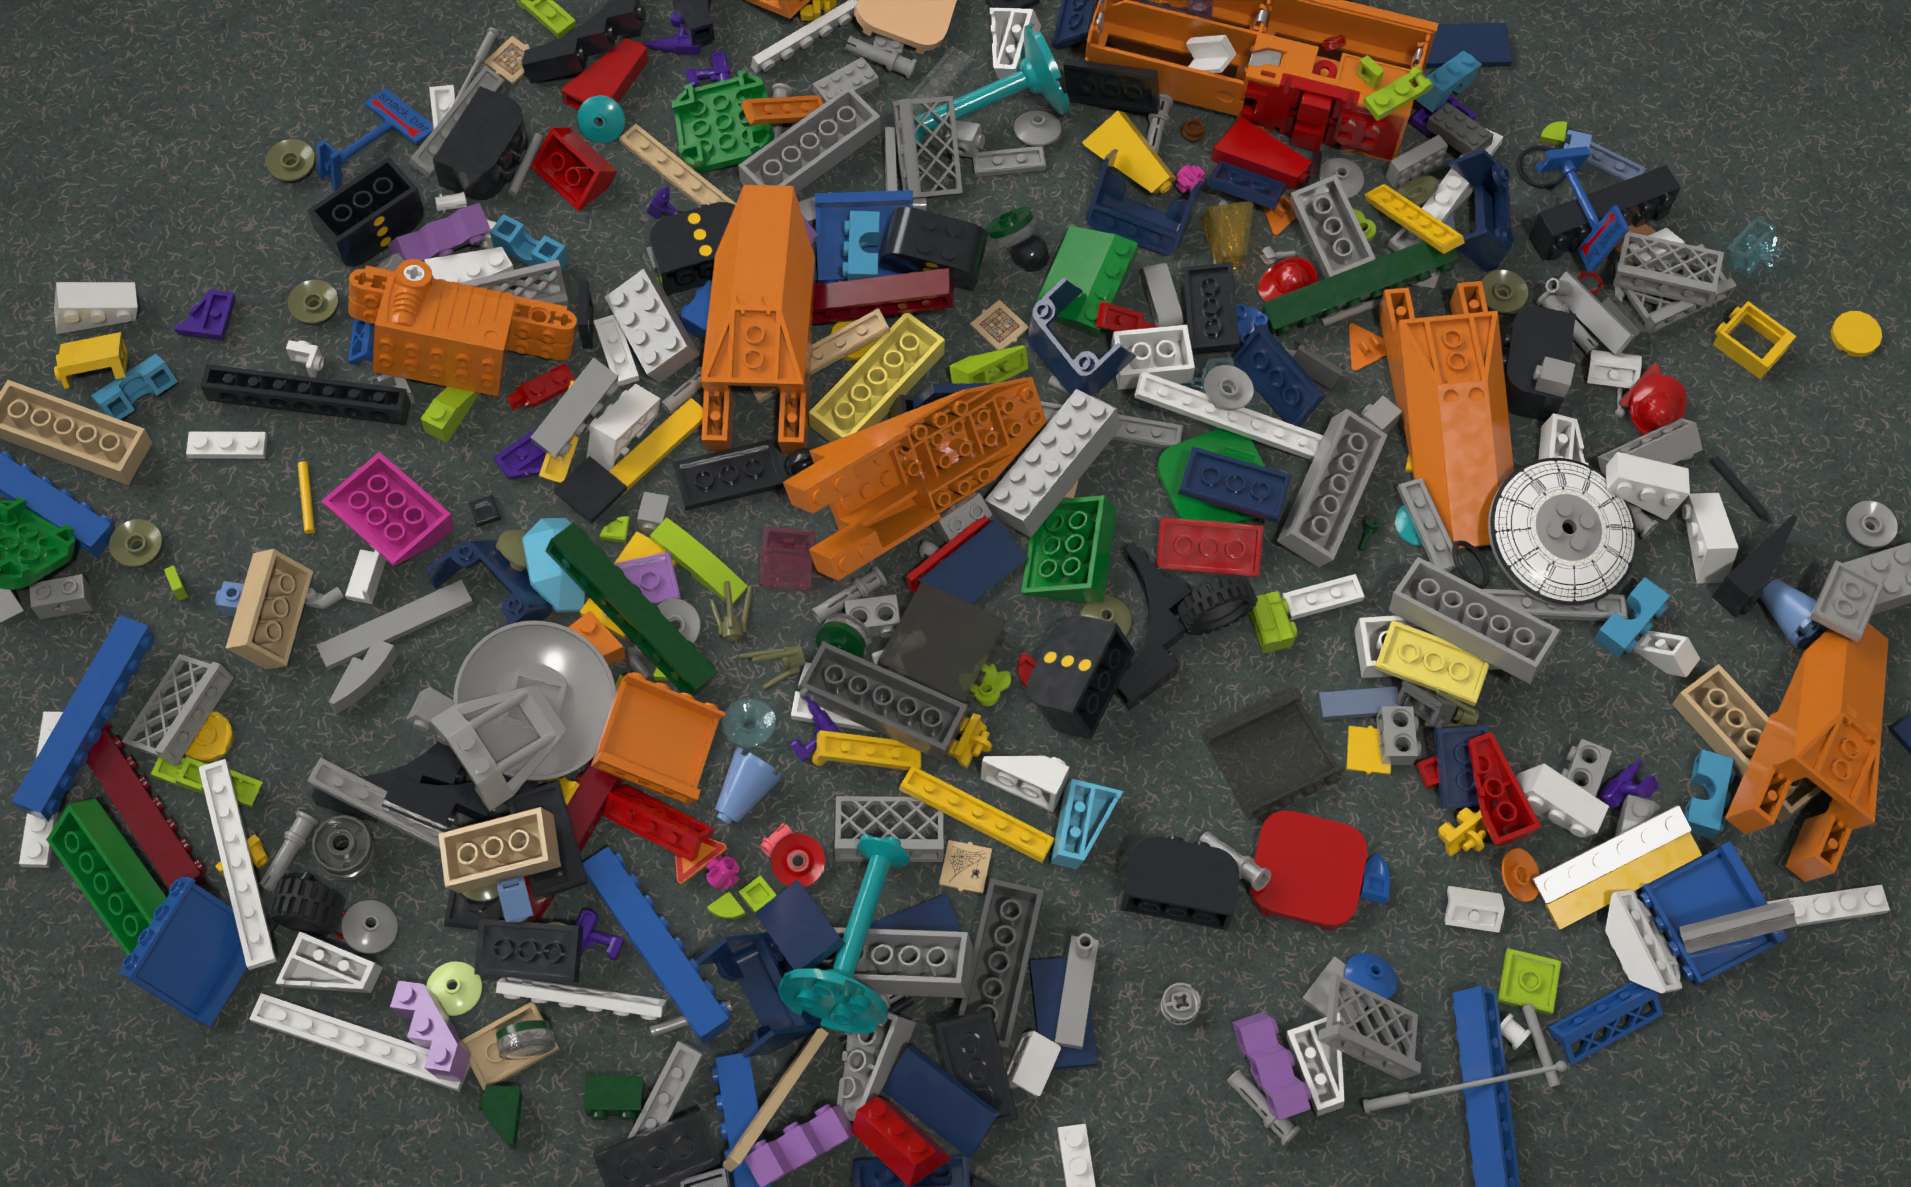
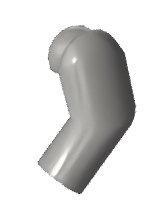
[305,587,344,609]

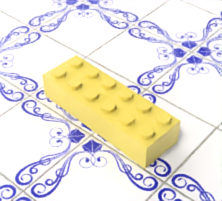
[809,313,945,442]

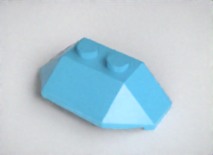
[522,518,585,613]

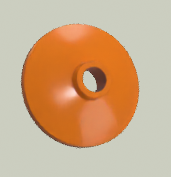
[1502,848,1540,902]

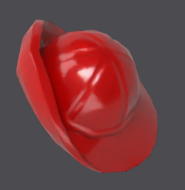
[1258,257,1318,302]
[1630,375,1687,435]

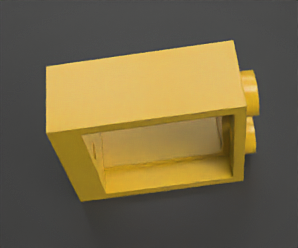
[1713,301,1796,380]

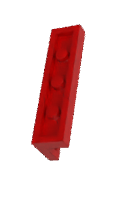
[906,515,989,605]
[602,784,715,862]

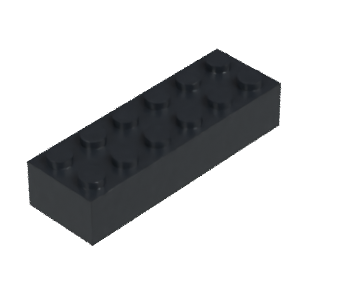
[1529,165,1681,261]

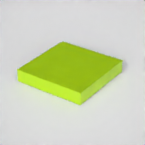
[1497,948,1561,1015]

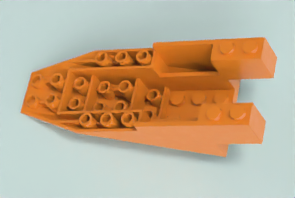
[700,185,815,453]
[1377,281,1514,549]
[783,377,1047,581]
[1725,623,1888,882]

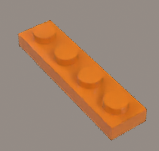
[741,95,824,125]

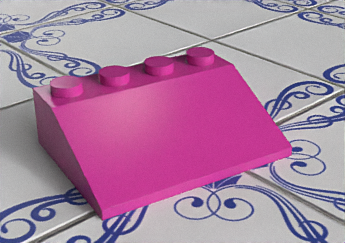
[322,452,454,566]

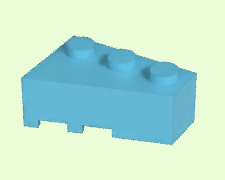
[1051,779,1123,870]

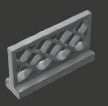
[893,96,963,198]
[1613,232,1724,307]
[1622,244,1737,334]
[460,260,569,306]
[121,654,234,766]
[835,796,944,862]
[1679,899,1797,954]
[1318,974,1421,1080]

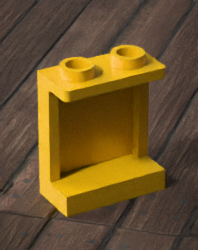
[54,332,128,389]

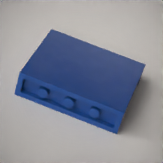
[815,190,913,284]
[1639,841,1788,986]
[119,876,270,1027]

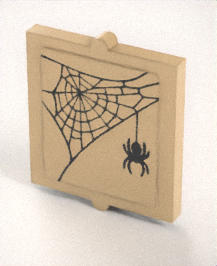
[939,840,992,894]

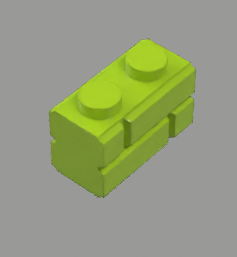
[1249,591,1297,653]

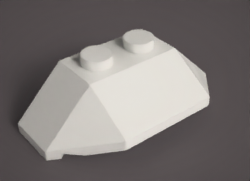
[1605,889,1682,993]

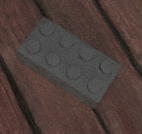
[1426,103,1494,155]

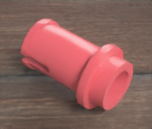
[760,823,794,857]

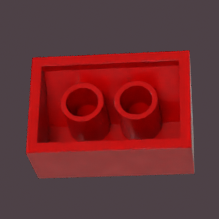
[530,127,617,211]
[851,1097,951,1187]

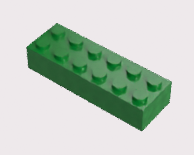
[46,798,167,955]

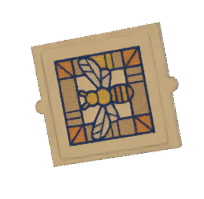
[484,36,530,84]
[970,300,1029,351]

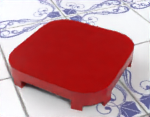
[1248,811,1367,931]

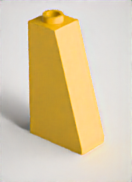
[1082,110,1177,194]

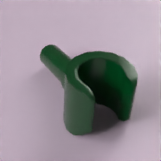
[1358,515,1381,551]

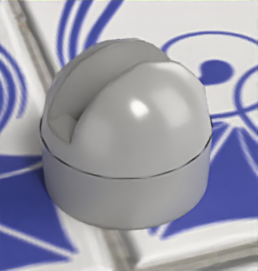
[919,540,941,558]

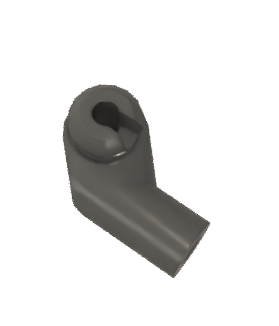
[626,645,652,678]

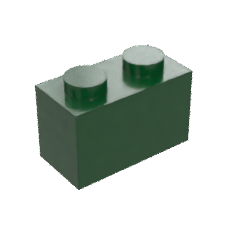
[584,1076,645,1121]

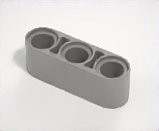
[1141,263,1183,328]

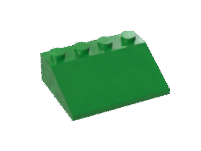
[1032,226,1138,339]
[1021,495,1117,603]

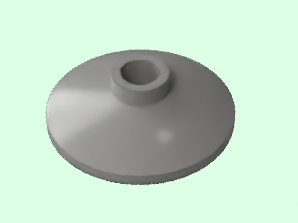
[1014,111,1061,146]
[1320,158,1364,198]
[1204,365,1254,410]
[1846,501,1898,548]
[657,599,701,643]
[341,900,398,954]

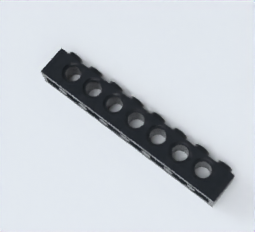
[200,364,411,425]

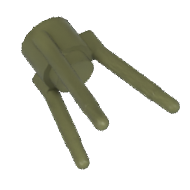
[710,581,753,641]
[739,645,805,689]
[1424,690,1479,728]

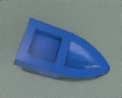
[1359,853,1390,905]

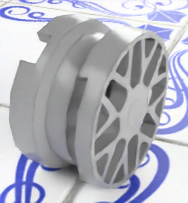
[1160,983,1201,1025]

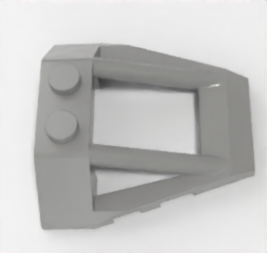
[430,685,567,812]

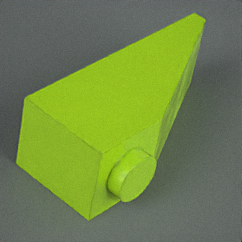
[949,345,1028,383]
[421,387,480,443]

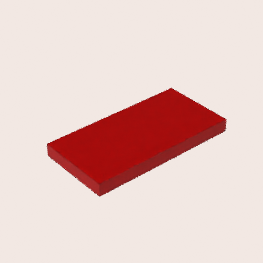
[1156,517,1264,577]

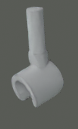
[1260,246,1296,265]

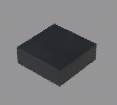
[468,495,501,527]

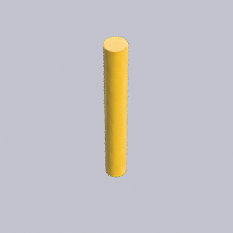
[298,461,315,534]

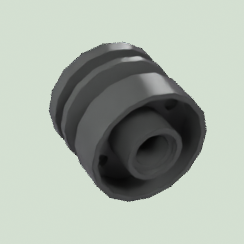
[312,815,376,882]

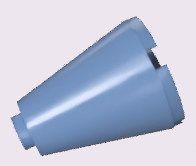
[1760,579,1824,648]
[715,747,783,825]

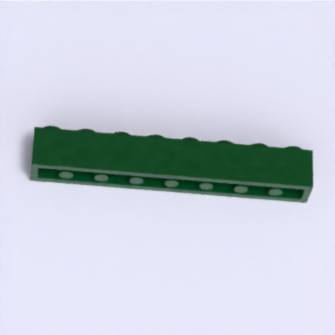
[1262,241,1459,336]
[545,522,718,697]

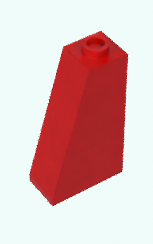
[561,38,649,122]
[1211,116,1312,190]

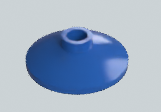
[1344,953,1397,1000]

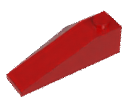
[1468,732,1541,846]

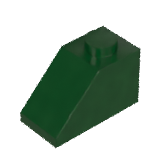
[479,1085,523,1150]

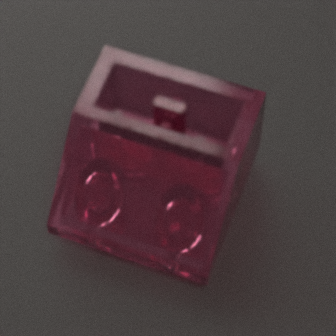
[759,526,817,591]

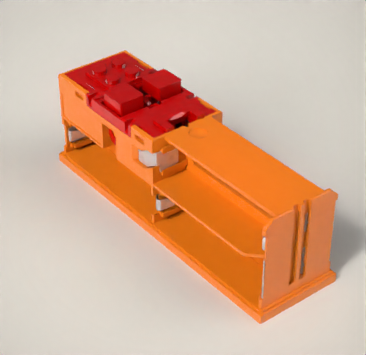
[1085,0,1439,162]

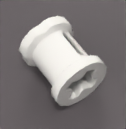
[1500,1013,1531,1050]

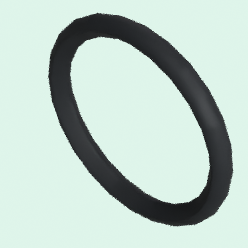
[1517,145,1564,188]
[1452,540,1490,589]

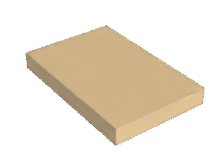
[461,1001,559,1091]

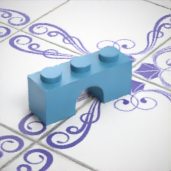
[1415,51,1482,113]
[843,211,880,281]
[490,214,569,275]
[91,354,178,420]
[1594,577,1670,658]
[1684,749,1736,839]

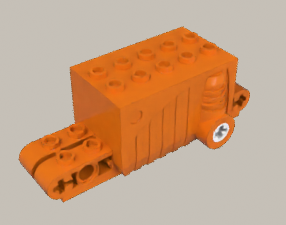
[348,259,577,397]

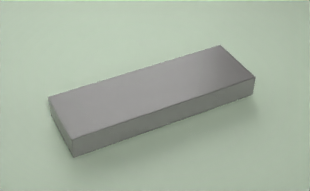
[972,146,1046,177]

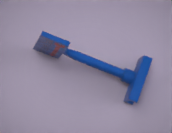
[316,88,434,191]
[1536,146,1630,273]

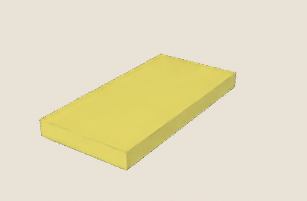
[1374,620,1490,706]

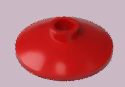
[771,833,825,887]

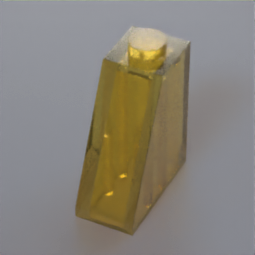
[1201,201,1254,270]

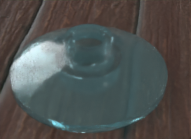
[722,697,776,748]

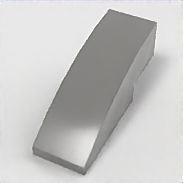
[329,638,398,713]

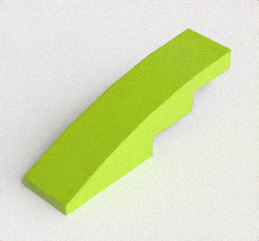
[650,517,748,605]
[151,757,263,807]

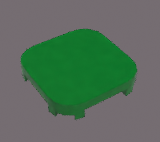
[672,70,775,172]
[1156,428,1265,523]
[0,496,75,590]

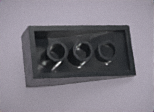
[1712,514,1798,618]

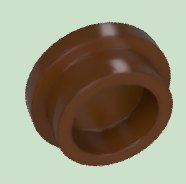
[1181,119,1206,142]

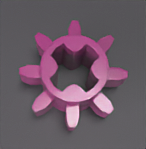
[1176,165,1206,194]
[706,855,740,890]

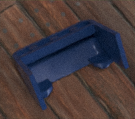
[1087,149,1204,255]
[1449,149,1514,272]
[1028,277,1136,397]
[426,539,553,628]
[695,933,821,1058]

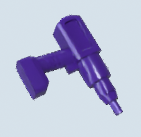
[642,13,702,55]
[685,51,731,88]
[646,185,678,219]
[790,695,841,762]
[1599,760,1659,808]
[576,910,625,961]

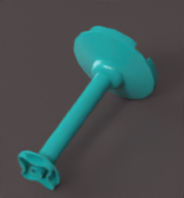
[914,23,1070,151]
[778,835,910,1034]

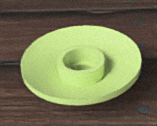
[426,962,482,1016]

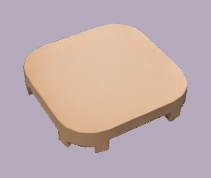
[854,0,957,54]

